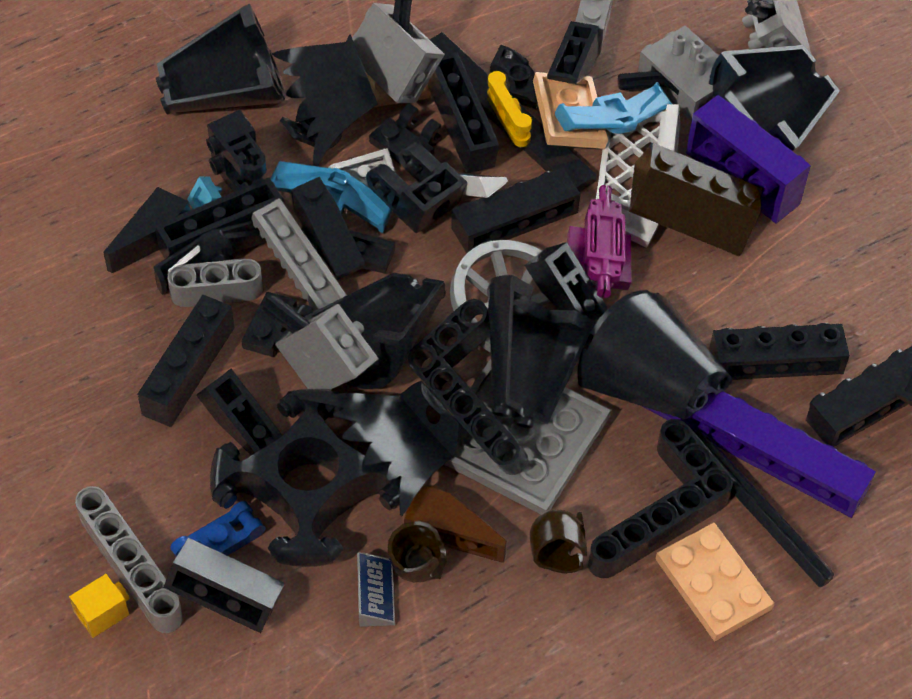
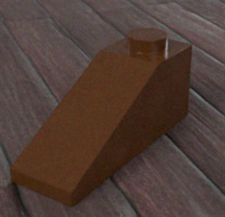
[404,485,507,563]

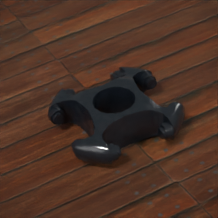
[210,389,401,567]

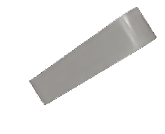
[75,486,183,633]

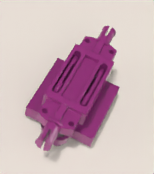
[567,185,631,298]

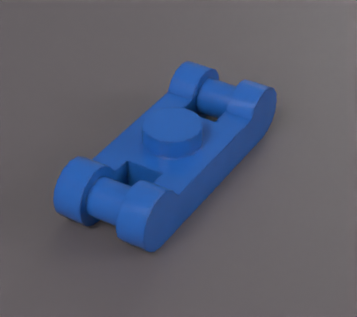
[170,501,266,557]

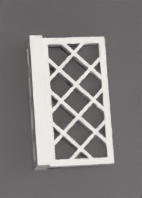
[596,104,681,202]

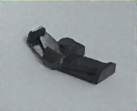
[153,220,267,295]

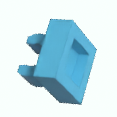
[187,176,222,209]

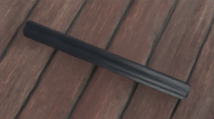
[695,431,834,587]

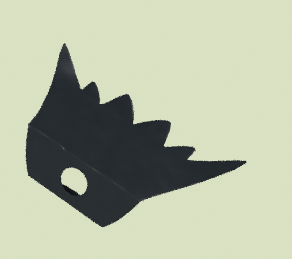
[272,34,378,167]
[303,381,459,517]

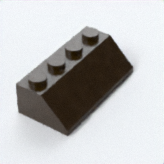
[629,143,762,256]

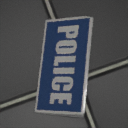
[357,553,395,627]

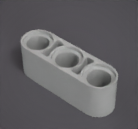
[167,259,263,307]

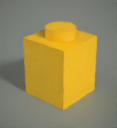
[69,574,130,638]

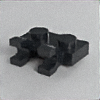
[369,103,442,165]
[241,292,313,357]

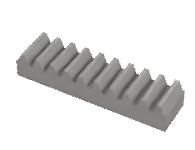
[252,198,347,311]

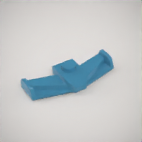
[555,82,672,134]
[270,161,392,233]

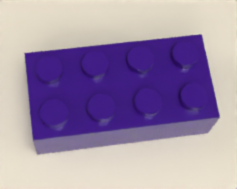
[686,95,811,224]

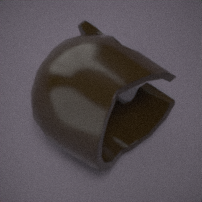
[530,509,587,574]
[388,521,447,583]

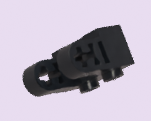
[206,110,267,192]
[366,142,467,234]

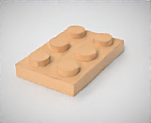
[533,72,608,149]
[656,523,775,642]

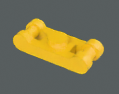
[487,71,532,147]

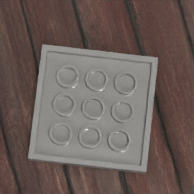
[444,359,611,515]

